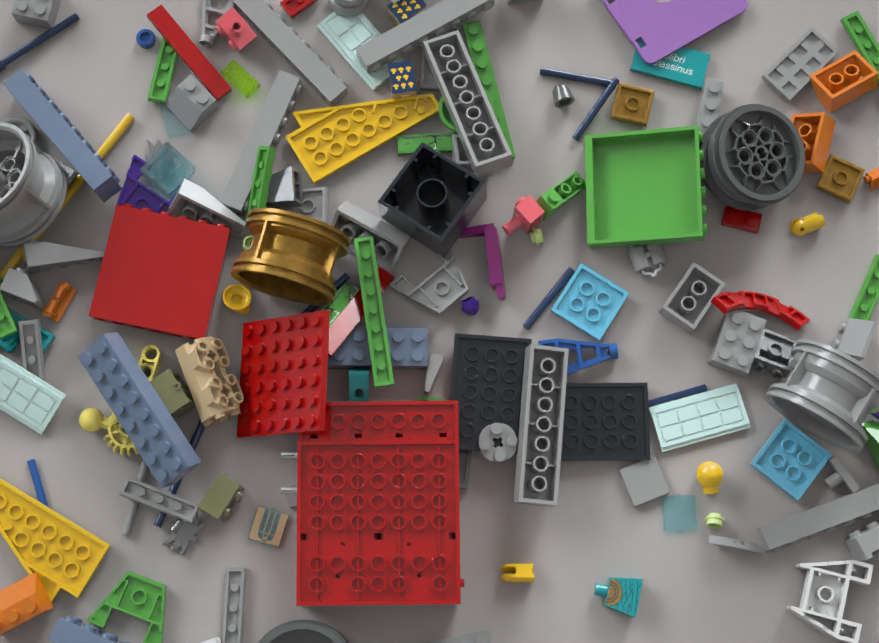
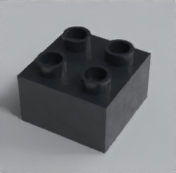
[378,142,487,258]

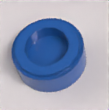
[136,29,156,49]

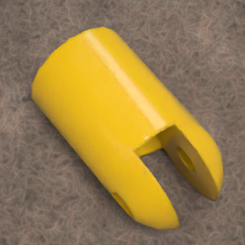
[790,212,825,236]
[500,563,535,583]

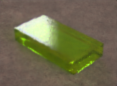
[221,60,260,98]

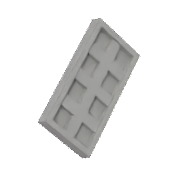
[761,27,839,102]

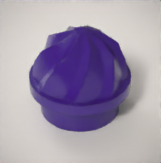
[460,296,479,316]

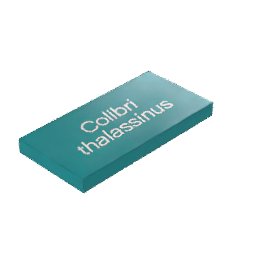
[630,39,710,90]

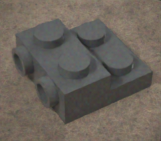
[751,328,797,379]

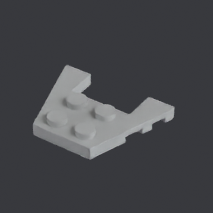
[389,249,469,316]

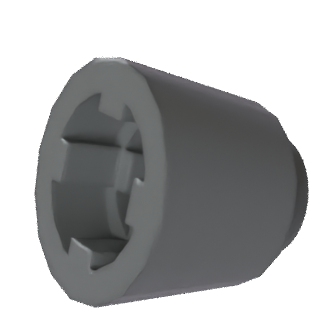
[552,84,575,108]

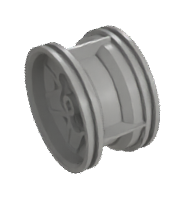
[0,122,67,246]
[765,339,879,452]

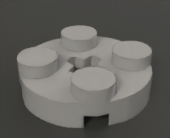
[478,423,518,462]

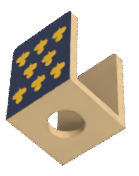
[387,0,426,26]
[388,61,417,99]

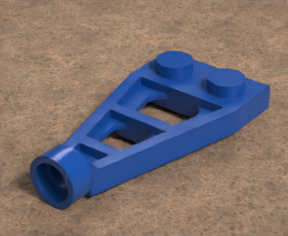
[538,338,618,375]

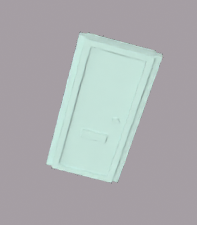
[317,12,404,91]
[0,354,67,435]
[648,383,750,452]

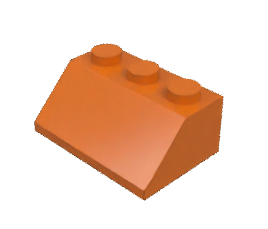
[809,50,879,113]
[791,112,836,173]
[0,572,54,636]

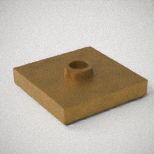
[610,83,655,127]
[815,154,865,203]

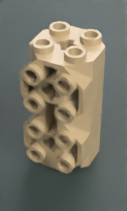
[175,336,244,427]

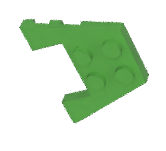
[87,571,167,643]

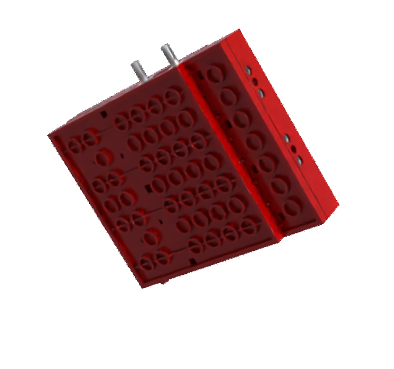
[280,401,464,606]

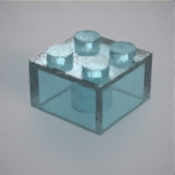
[141,142,196,199]

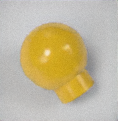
[696,461,723,494]

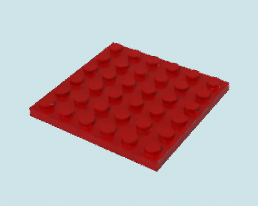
[237,310,330,439]

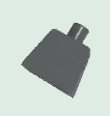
[267,166,303,208]

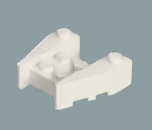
[786,560,874,643]

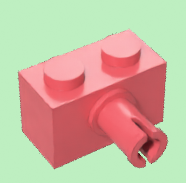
[215,7,257,53]
[502,195,545,236]

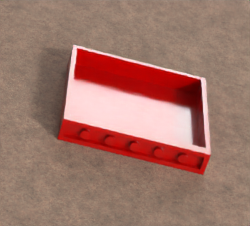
[89,203,231,340]

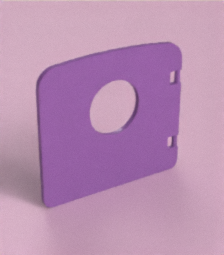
[601,0,748,65]

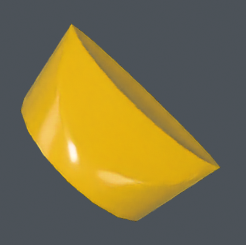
[221,284,251,314]

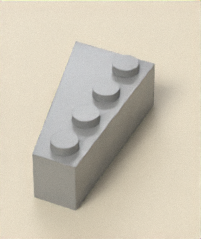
[844,521,879,561]

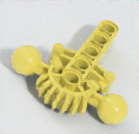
[79,345,162,456]

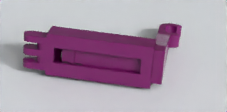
[458,223,506,301]

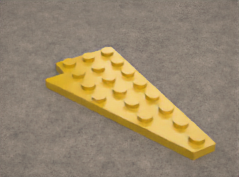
[285,93,439,185]
[0,478,111,603]

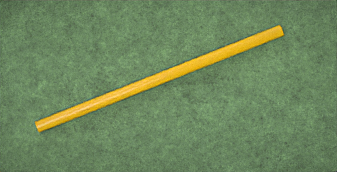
[0,113,135,280]

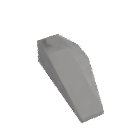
[167,179,247,239]
[22,239,104,274]

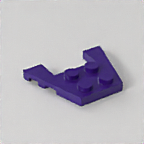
[115,154,176,214]

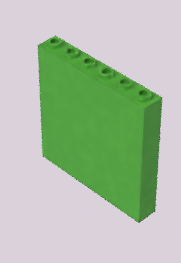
[585,125,708,249]

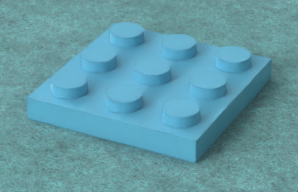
[550,263,629,341]
[749,419,832,501]

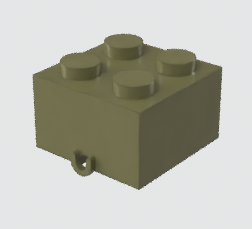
[150,369,196,418]
[198,472,245,522]

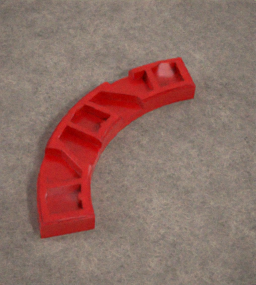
[711,291,810,331]

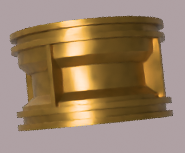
[230,208,351,306]

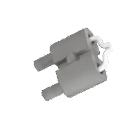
[628,244,667,277]

